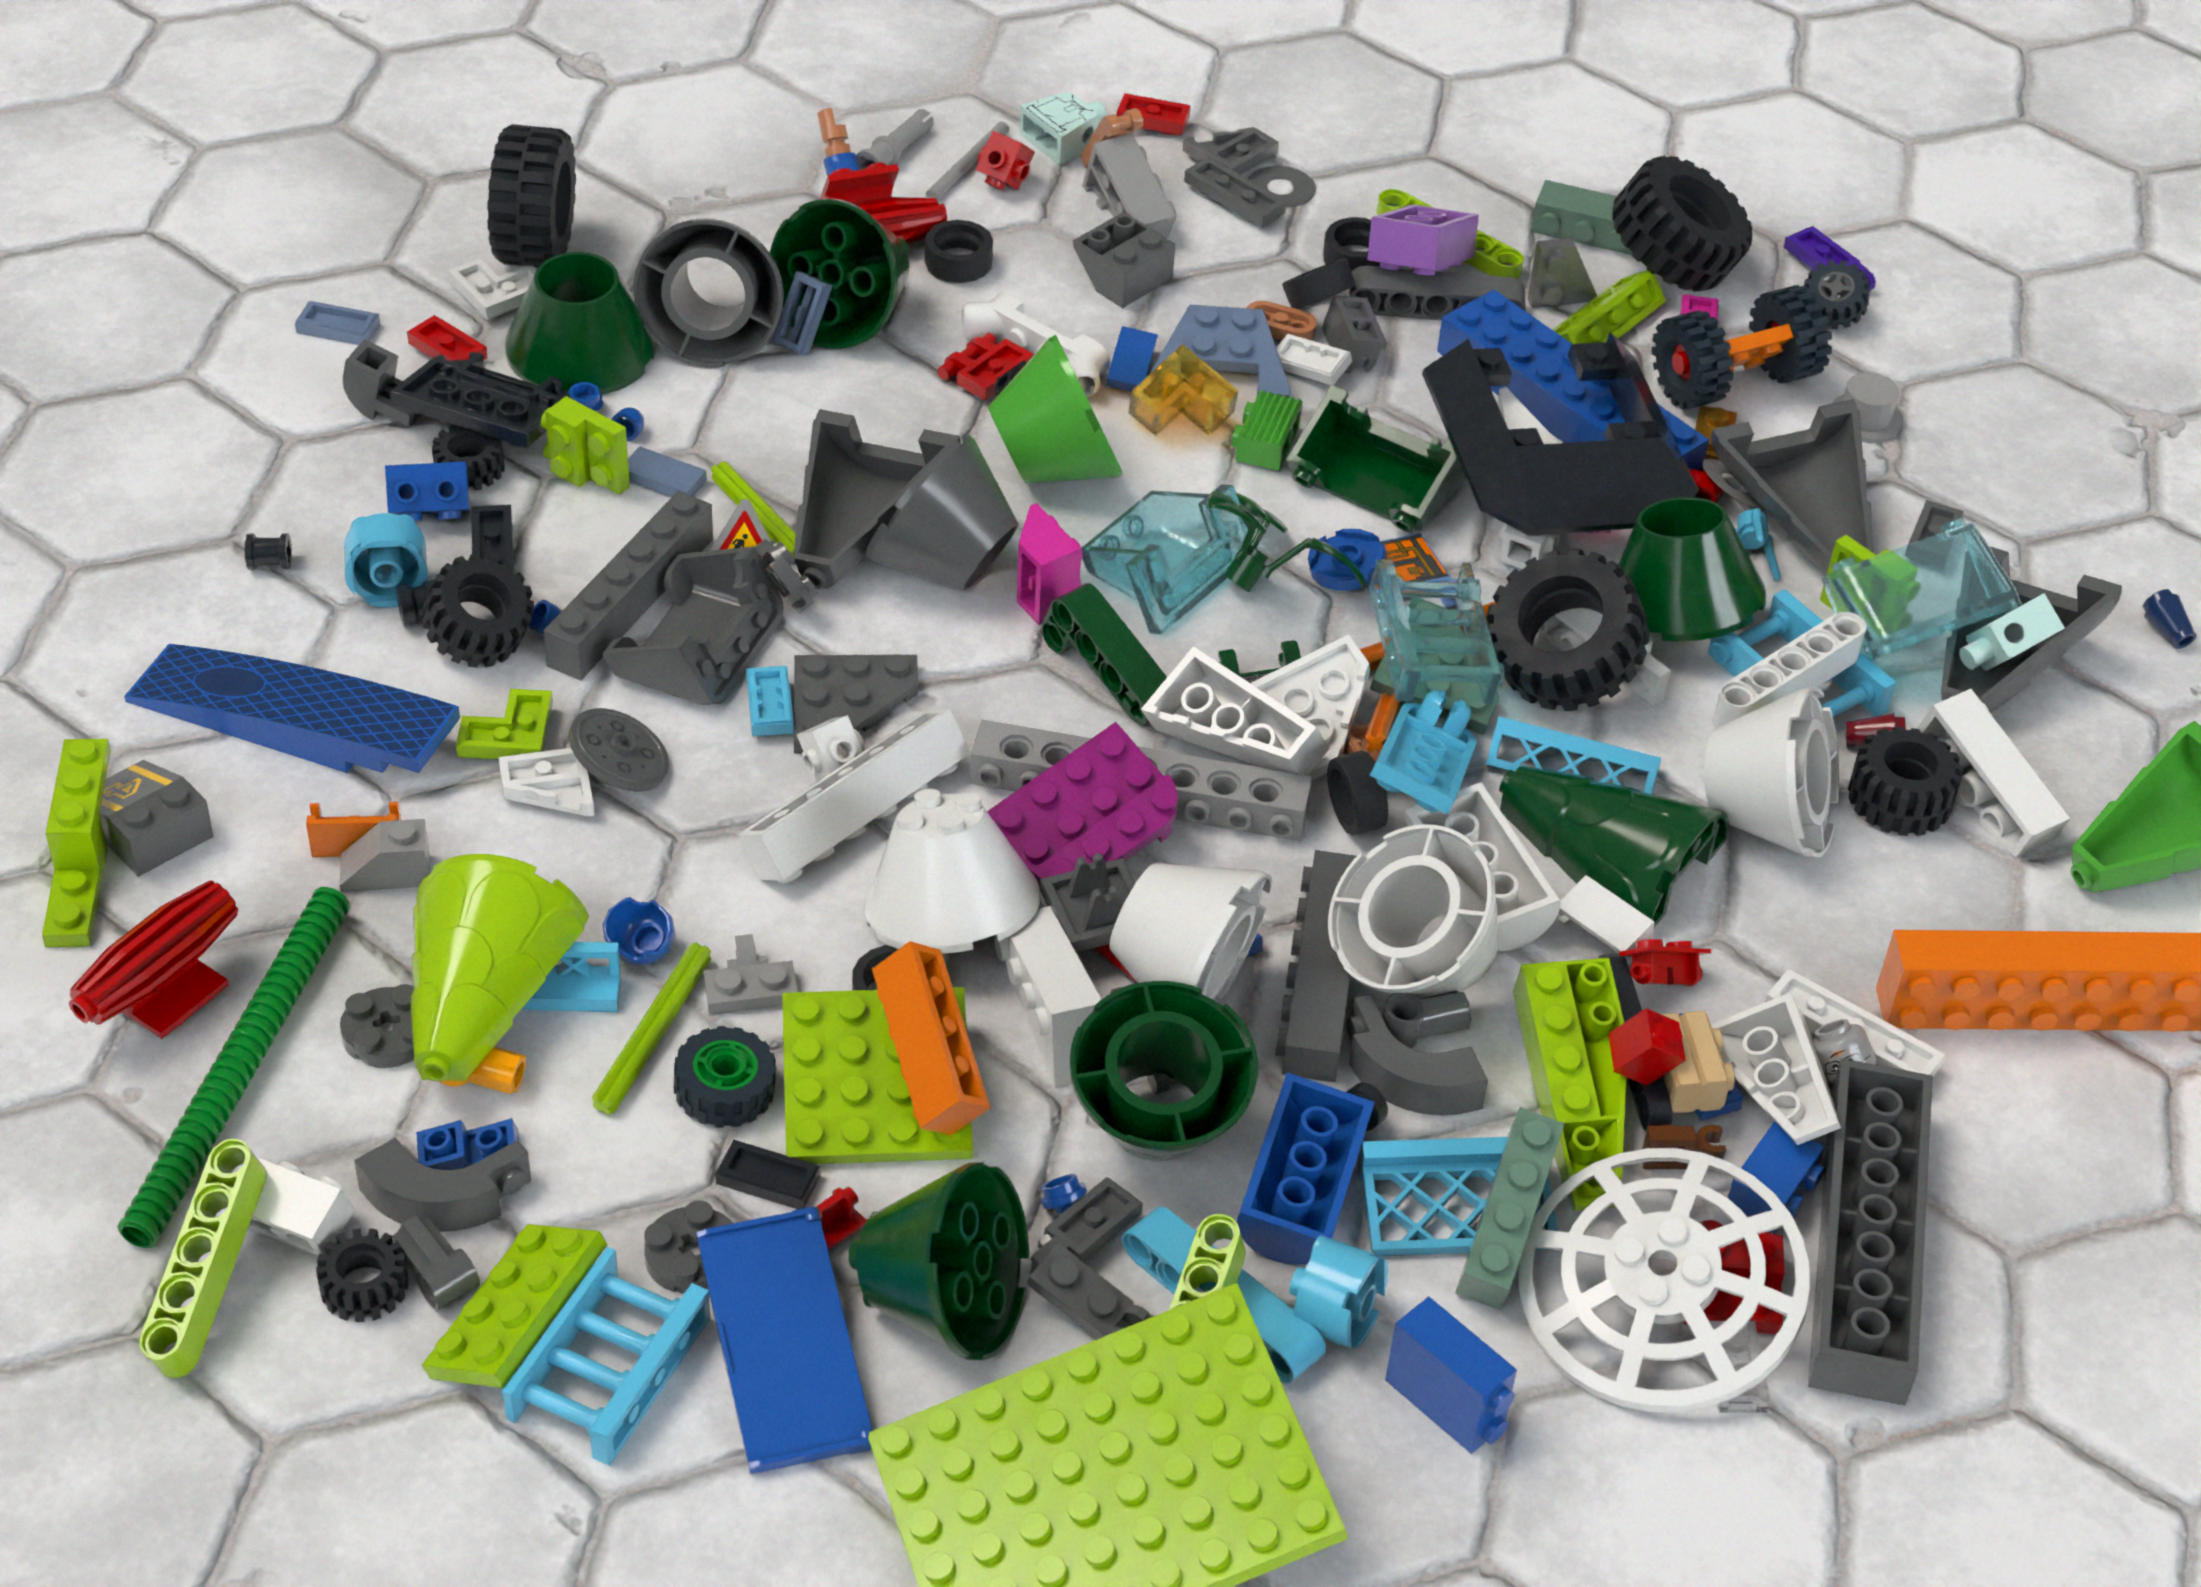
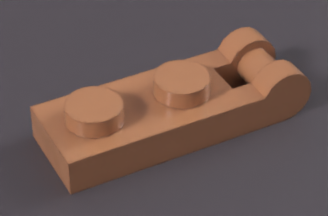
[1080,109,1143,168]

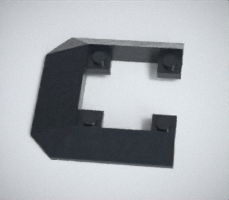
[1422,331,1699,536]

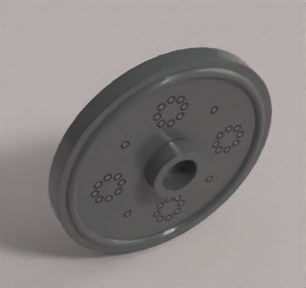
[569,708,669,792]

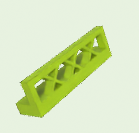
[1553,270,1667,344]

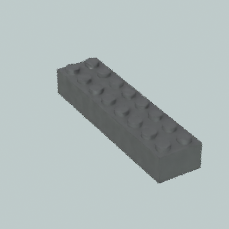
[1808,1059,1933,1406]

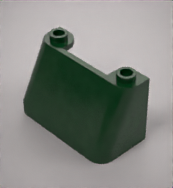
[1286,384,1466,533]

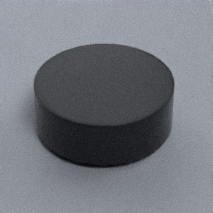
[1346,1082,1388,1131]

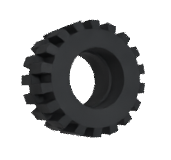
[422,554,534,668]
[1848,727,1963,836]

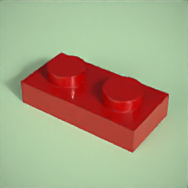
[1116,93,1191,136]
[407,315,488,361]

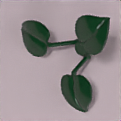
[1209,490,1367,592]

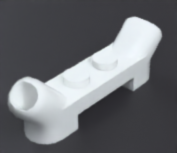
[962,293,1110,398]

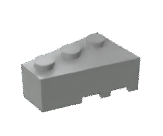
[1082,134,1176,238]

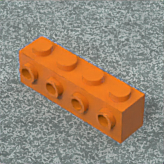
[872,941,991,1135]

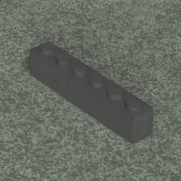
[543,491,713,681]
[1275,850,1357,1082]

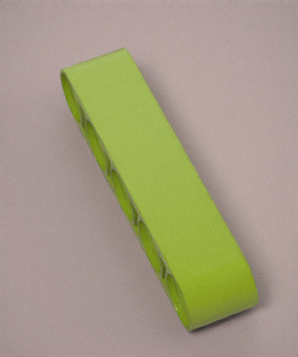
[139,1139,267,1378]
[1169,1214,1246,1310]

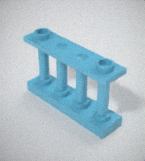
[1708,589,1897,717]
[501,1247,710,1466]

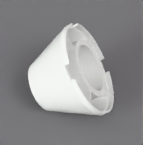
[1704,687,1839,857]
[1328,824,1499,994]
[1110,863,1272,1002]

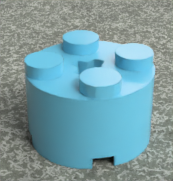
[344,513,428,608]
[1289,1235,1389,1348]

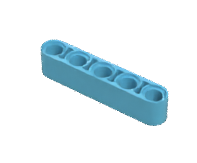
[1122,1206,1326,1384]

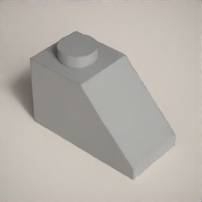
[340,819,430,892]

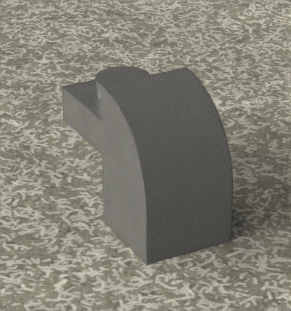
[343,339,419,427]

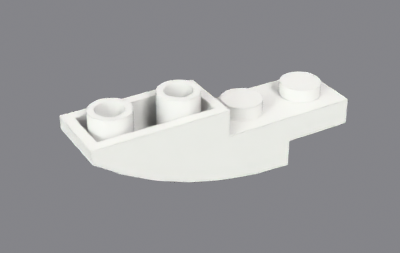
[1538,608,1671,706]

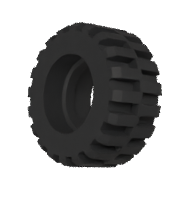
[487,124,576,268]
[1612,156,1753,292]
[1486,549,1650,711]

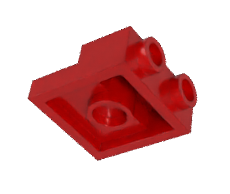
[1684,1220,1785,1335]

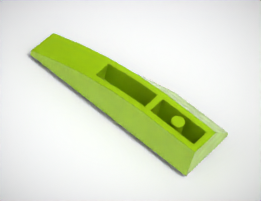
[1513,958,1626,1211]

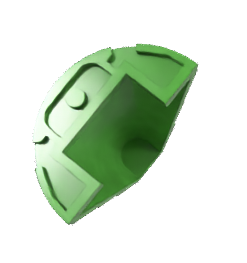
[2070,721,2201,893]

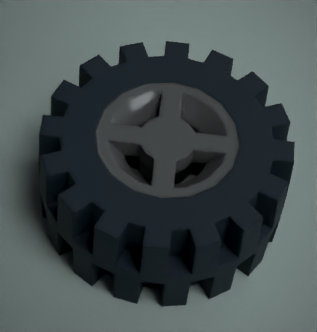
[1804,260,1869,329]

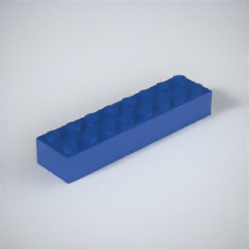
[1437,289,1709,471]

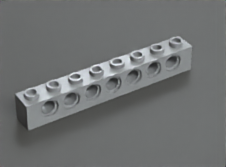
[970,719,1313,841]

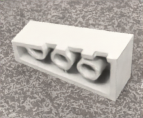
[1141,646,1329,776]
[1917,689,2070,857]
[994,906,1101,1088]

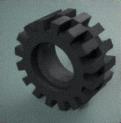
[432,425,505,491]
[316,1228,409,1322]

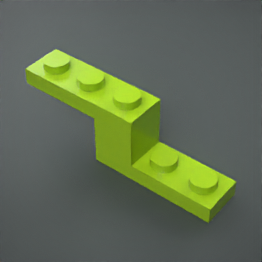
[42,739,111,947]

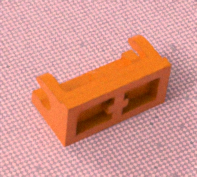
[306,802,402,857]

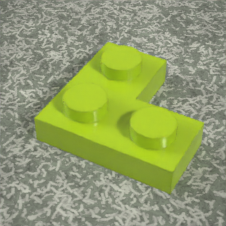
[456,689,553,759]

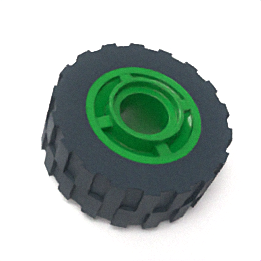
[673,1026,776,1128]

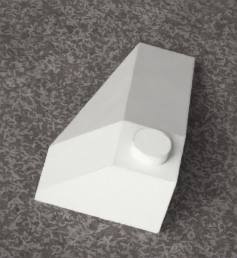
[1711,992,1841,1145]

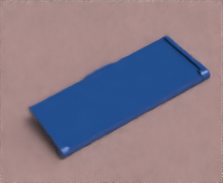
[696,1207,873,1474]

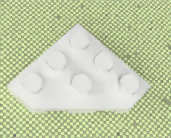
[1250,634,1370,781]

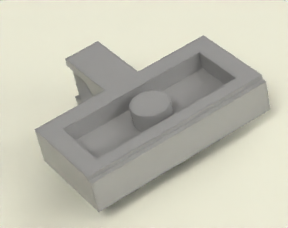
[703,934,798,1014]

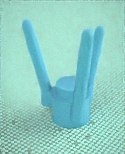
[1735,508,1781,581]

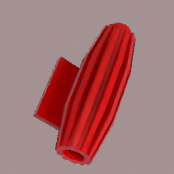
[819,162,947,245]
[69,880,238,1039]

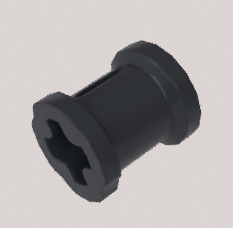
[244,533,292,570]

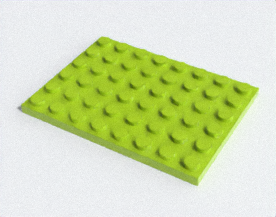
[868,1283,1349,1587]

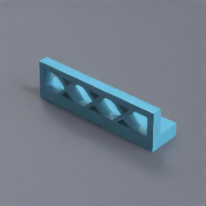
[1486,716,1662,794]
[521,942,621,1012]

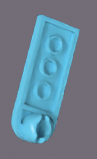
[1370,689,1476,815]

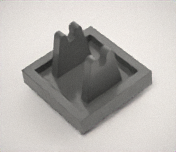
[1040,853,1135,953]

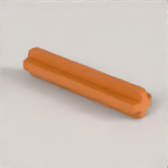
[1365,693,1401,753]

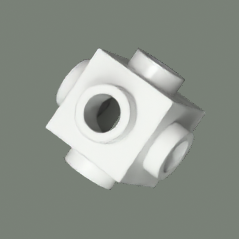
[1499,523,1560,569]
[796,715,865,781]

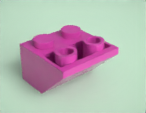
[1016,503,1083,625]

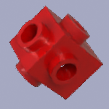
[975,131,1035,191]

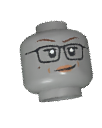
[1813,1019,1877,1085]

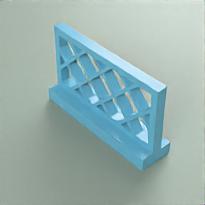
[1357,1137,1558,1256]

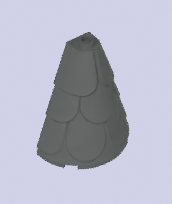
[1711,399,1873,576]
[794,409,961,589]
[1941,541,2122,713]

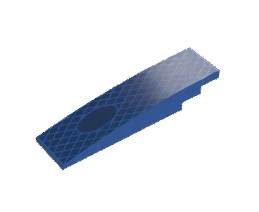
[124,644,460,773]

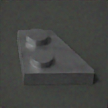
[1182,127,1279,175]
[1527,238,1597,308]

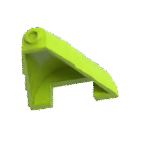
[410,854,589,1082]

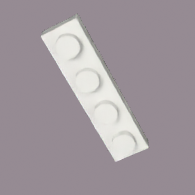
[1765,969,1946,1076]

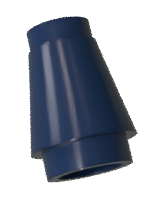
[2143,589,2197,649]

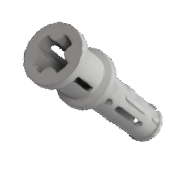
[856,109,934,170]

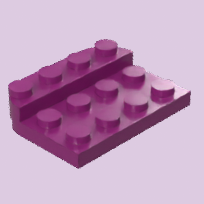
[987,722,1178,892]

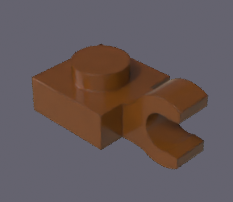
[1642,1124,1726,1169]

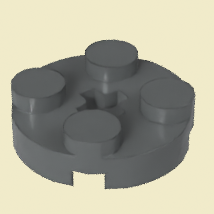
[755,539,819,613]
[340,984,414,1068]
[644,1201,733,1292]

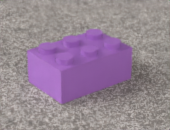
[1367,204,1479,275]

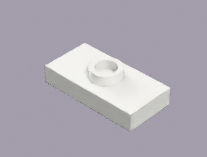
[1276,334,1352,385]

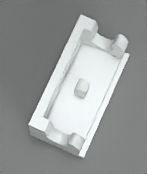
[1558,875,1654,967]

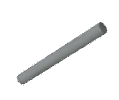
[926,121,1009,200]

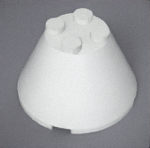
[865,789,1041,954]

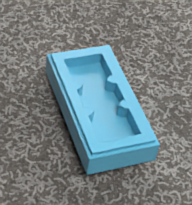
[746,666,794,736]

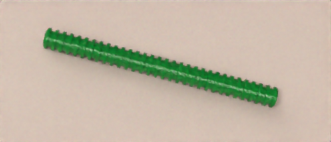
[117,887,350,1248]

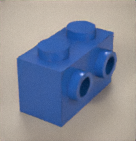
[385,461,471,522]

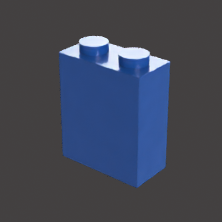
[1385,1296,1517,1454]

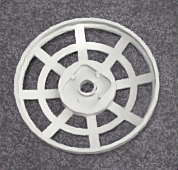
[1519,1148,1810,1412]

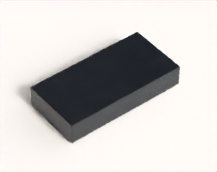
[715,1140,821,1209]

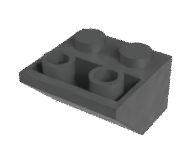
[1073,212,1175,308]

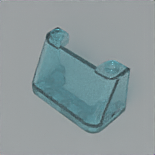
[1821,518,2022,662]

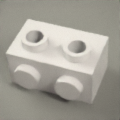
[248,1159,355,1256]

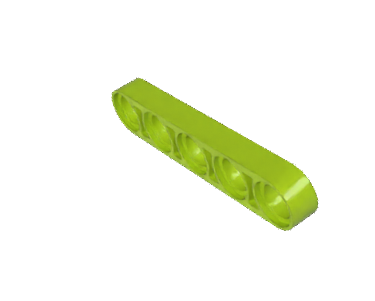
[1377,189,1524,279]

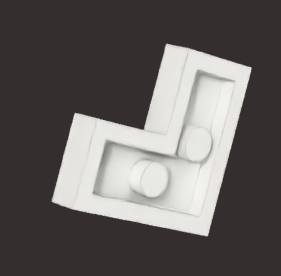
[448,258,537,320]

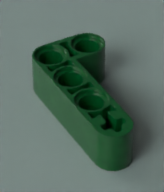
[1041,583,1167,725]

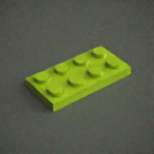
[422,1224,608,1388]

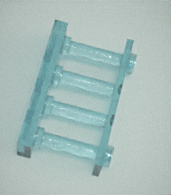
[1369,559,1504,704]

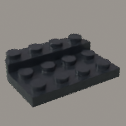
[390,352,571,448]

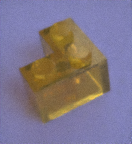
[1128,344,1239,436]

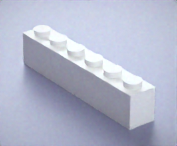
[738,709,970,883]

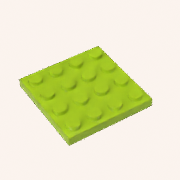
[782,987,973,1164]

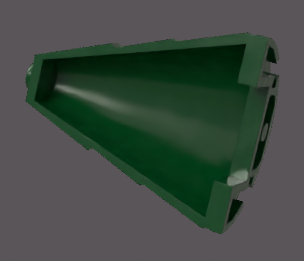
[1499,766,1729,928]

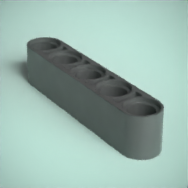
[1348,266,1526,320]

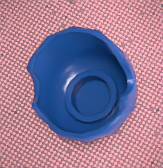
[602,897,676,965]

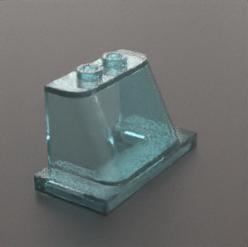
[1082,484,1252,635]

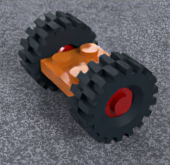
[1651,285,1832,410]

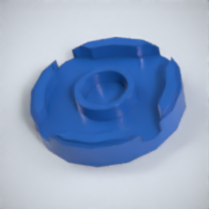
[1308,529,1387,591]

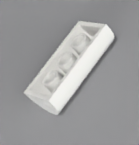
[1404,782,1560,952]

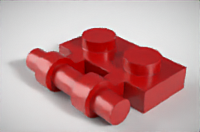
[937,333,1034,401]

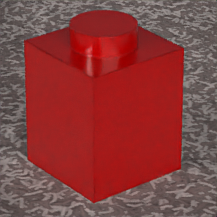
[1608,1008,1686,1086]

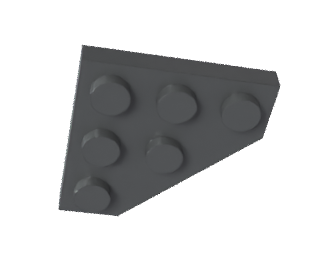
[794,654,918,754]

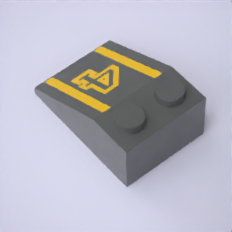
[100,760,214,877]

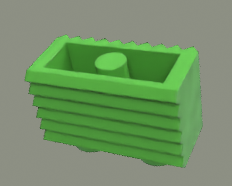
[1231,390,1303,472]

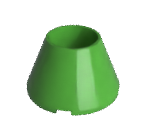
[988,335,1123,484]

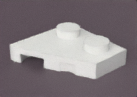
[498,748,595,817]

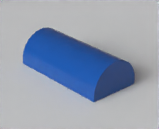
[1237,1072,1375,1265]

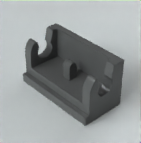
[1321,295,1387,373]

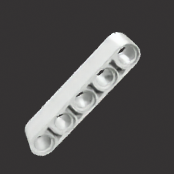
[1713,612,1867,728]

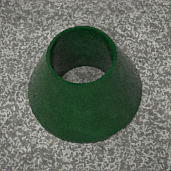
[505,252,656,395]
[1618,497,1766,642]
[1070,981,1258,1161]

